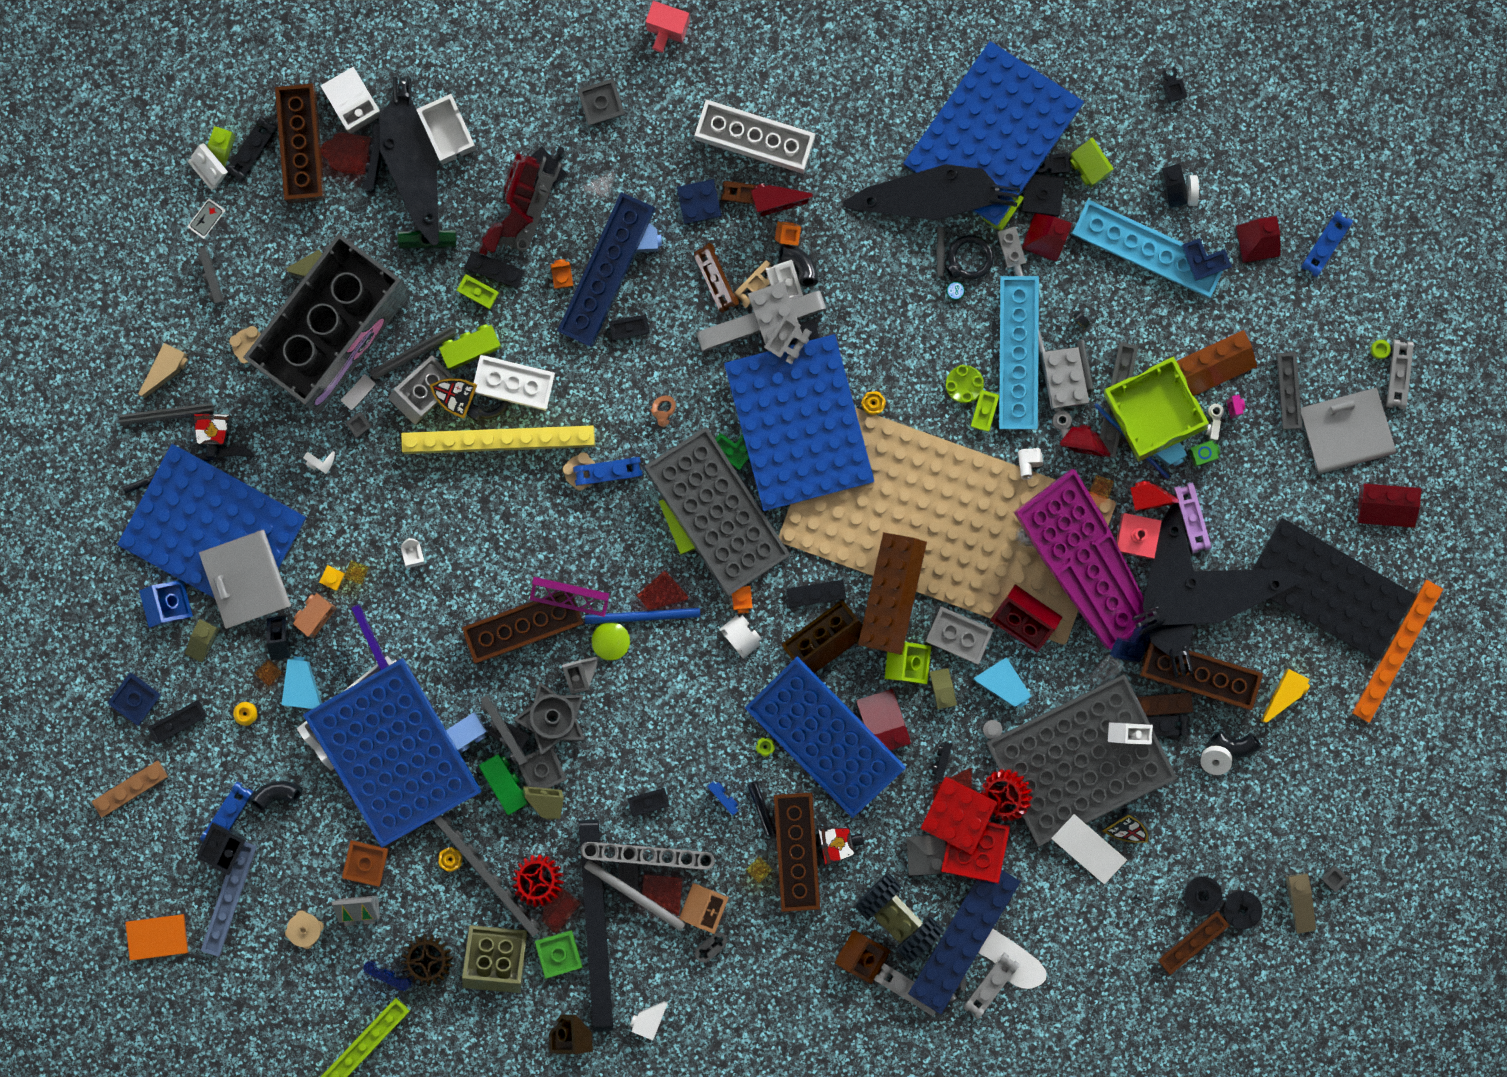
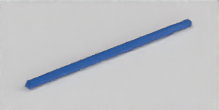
[1095,404,1169,479]

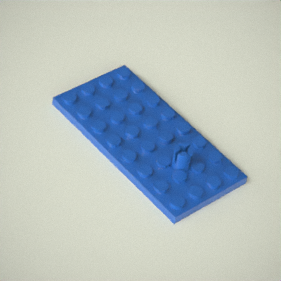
[745,656,906,818]

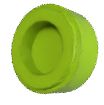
[1370,340,1391,359]

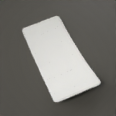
[341,374,375,410]

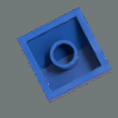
[139,580,193,628]

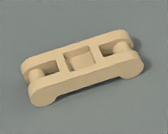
[734,260,771,308]

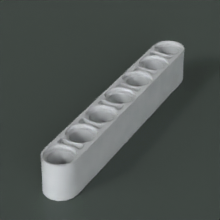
[696,291,826,351]
[580,842,715,870]

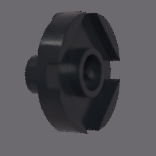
[1183,876,1223,915]
[1223,890,1262,929]

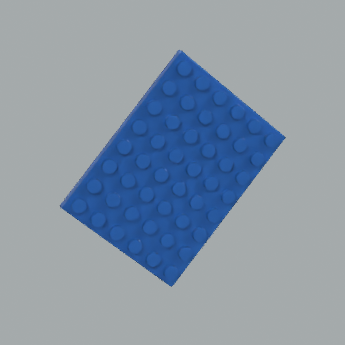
[903,41,1084,227]
[724,334,875,512]
[117,444,307,598]
[303,658,481,848]

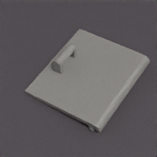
[1301,388,1396,474]
[199,530,291,629]

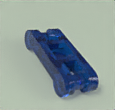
[363,961,412,991]

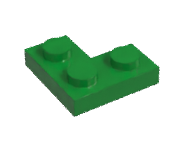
[715,433,749,470]

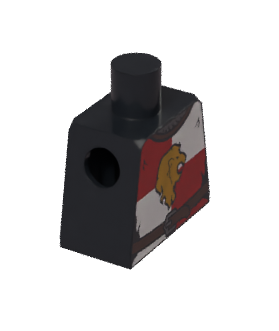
[193,414,233,458]
[818,828,864,865]

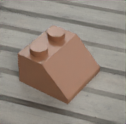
[293,593,337,638]

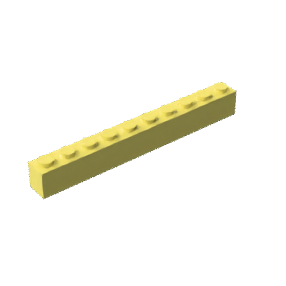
[401,426,595,454]

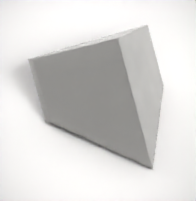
[562,656,600,694]

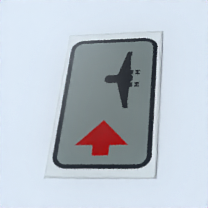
[187,198,225,239]

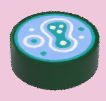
[946,281,965,301]

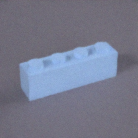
[446,712,488,754]

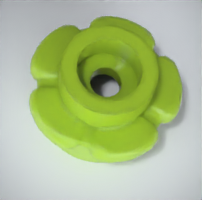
[756,738,775,757]

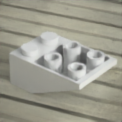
[321,67,381,134]

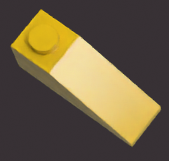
[1261,669,1310,723]

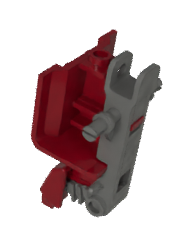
[479,151,562,255]

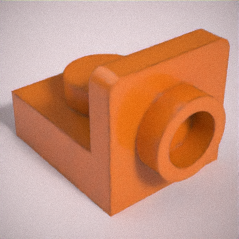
[550,259,574,289]
[732,586,753,614]

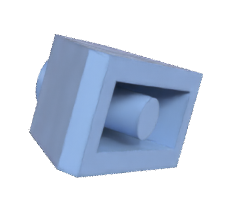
[636,223,662,253]

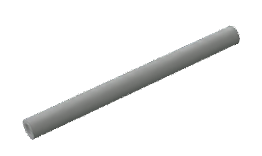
[584,860,686,931]

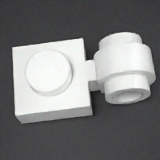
[1206,404,1224,442]

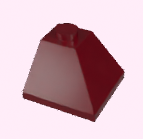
[1022,213,1072,262]
[1236,216,1281,263]
[1060,425,1111,458]

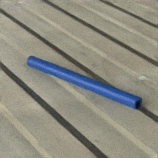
[585,608,700,625]

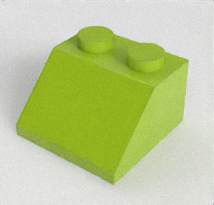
[1069,137,1114,188]
[884,642,931,684]

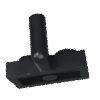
[531,146,568,188]

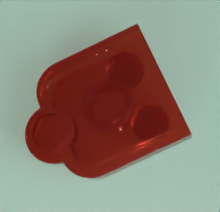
[321,133,372,176]

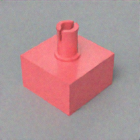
[646,1,690,53]
[1116,513,1162,560]

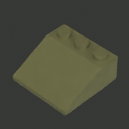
[462,925,527,993]

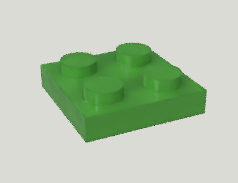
[535,930,583,979]

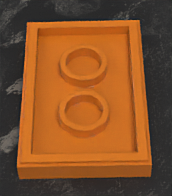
[125,914,189,960]

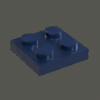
[677,179,722,225]
[107,672,162,726]

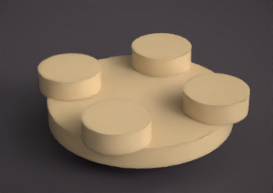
[229,326,261,364]
[562,452,595,491]
[285,910,324,949]

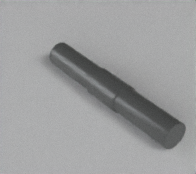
[936,227,945,277]
[1077,340,1094,390]

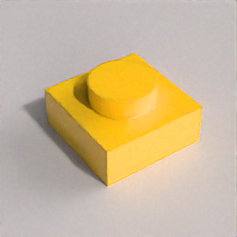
[319,565,345,591]

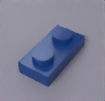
[707,781,739,816]

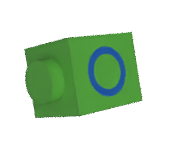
[1188,440,1220,467]

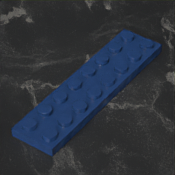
[557,192,656,347]
[908,870,1021,1015]

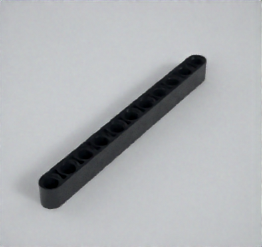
[579,819,613,1032]

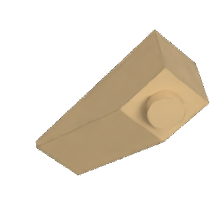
[138,343,188,398]

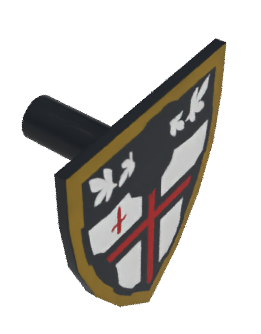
[430,378,478,418]
[1102,808,1148,843]

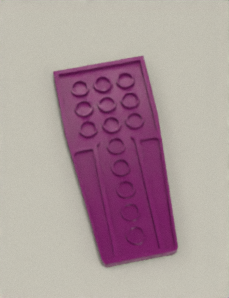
[1014,469,1146,650]

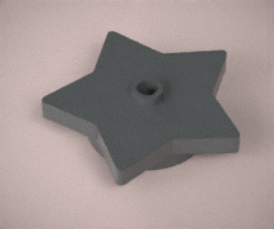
[514,683,584,756]

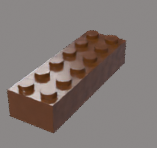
[275,83,325,204]
[858,532,927,655]
[461,591,585,664]
[1139,640,1263,711]
[774,792,820,912]

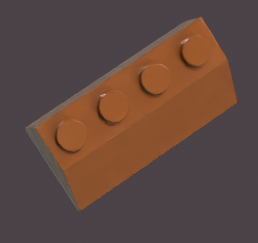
[1176,330,1257,396]

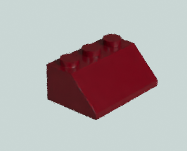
[1357,483,1422,528]
[990,584,1063,653]

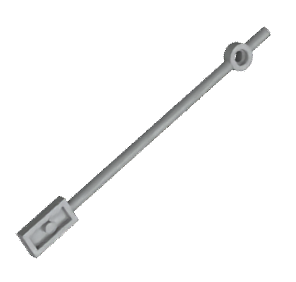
[997,226,1072,449]

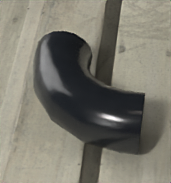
[778,244,818,287]
[1208,731,1262,759]
[249,781,303,811]

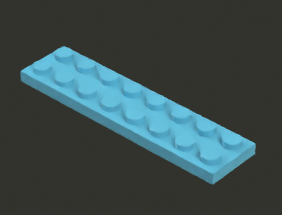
[1071,200,1223,298]
[999,276,1039,429]

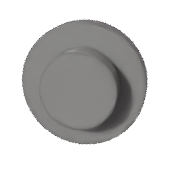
[983,720,1002,739]

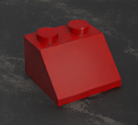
[1131,481,1179,511]

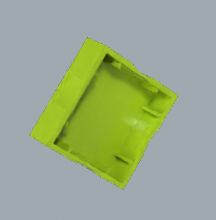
[1104,356,1209,462]

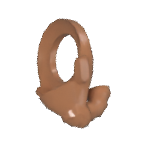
[651,395,676,428]

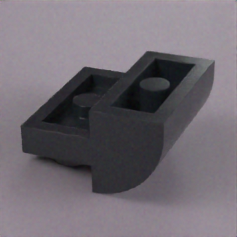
[196,822,247,875]

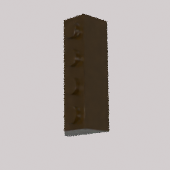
[781,599,862,674]

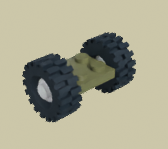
[854,872,944,964]

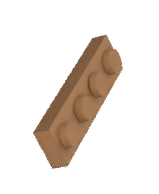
[91,761,169,818]

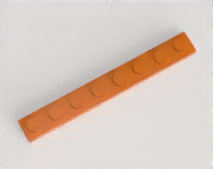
[1352,580,1443,723]

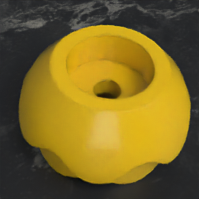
[861,391,886,415]
[233,702,258,726]
[438,847,462,872]

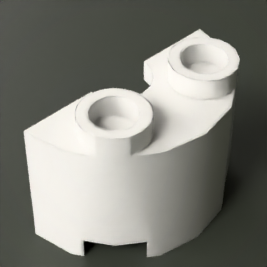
[719,615,762,659]

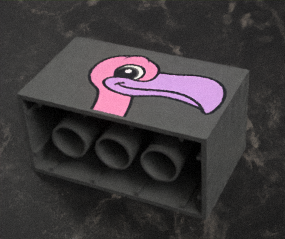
[243,233,411,415]

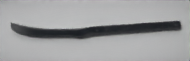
[123,446,255,494]

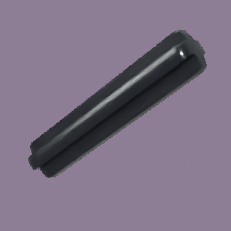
[748,781,776,837]

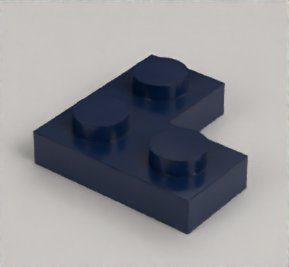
[1181,238,1232,281]
[1110,624,1150,662]

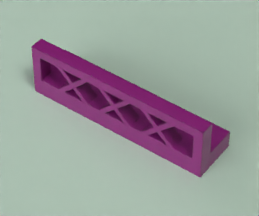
[529,577,610,617]

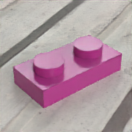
[1226,395,1245,419]

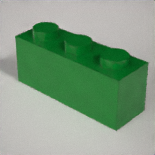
[479,754,529,816]

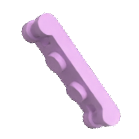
[1174,483,1211,554]

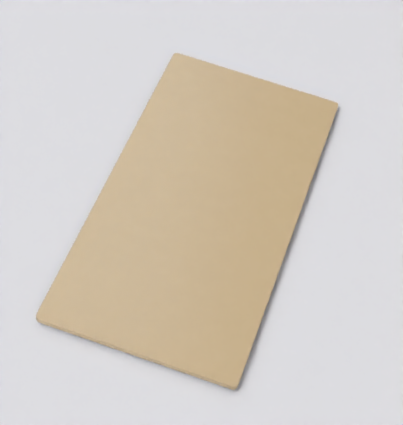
[779,408,1116,645]

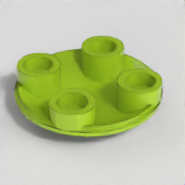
[946,365,984,403]
[592,622,630,660]

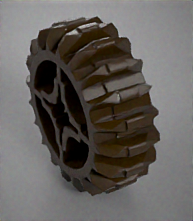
[401,934,453,987]

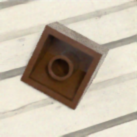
[834,930,891,984]

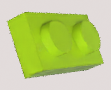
[456,274,499,309]
[970,390,999,432]

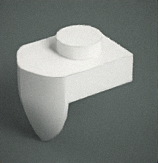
[303,451,335,474]
[401,538,425,569]

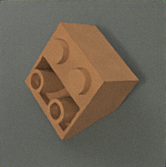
[679,883,729,934]

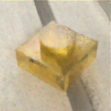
[344,560,369,585]
[746,856,773,883]

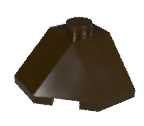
[549,1014,593,1054]

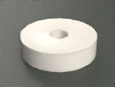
[1187,175,1199,206]
[1201,746,1232,775]

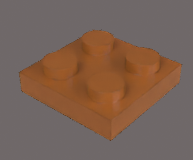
[342,840,389,887]

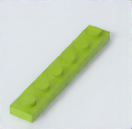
[321,997,410,1077]

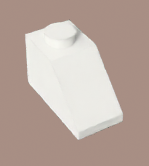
[1108,722,1153,744]
[630,1001,668,1040]

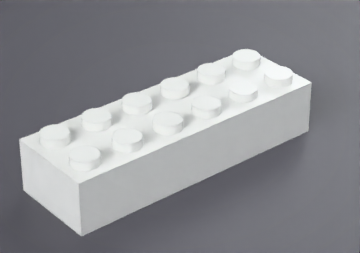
[694,100,815,174]

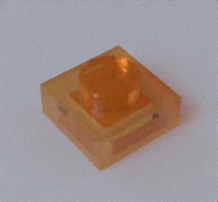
[1089,475,1114,500]
[255,659,283,687]

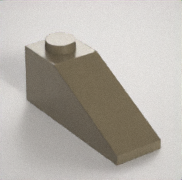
[1285,873,1316,934]

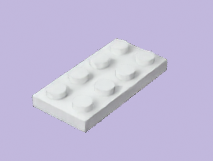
[474,355,555,411]

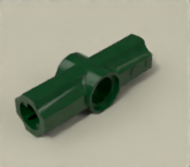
[398,230,456,249]

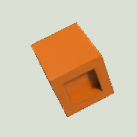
[775,221,801,246]

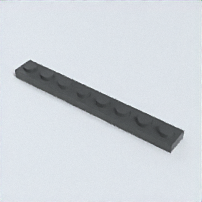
[433,814,540,937]

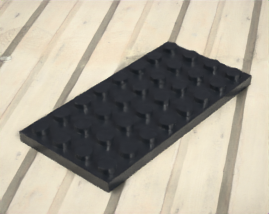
[1252,518,1416,661]

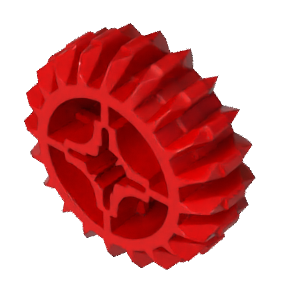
[981,769,1033,821]
[512,855,564,907]

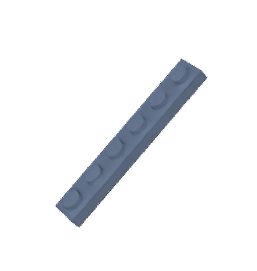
[201,842,257,957]

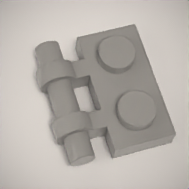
[764,315,812,365]

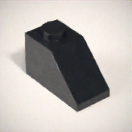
[1159,164,1188,209]
[266,615,290,661]

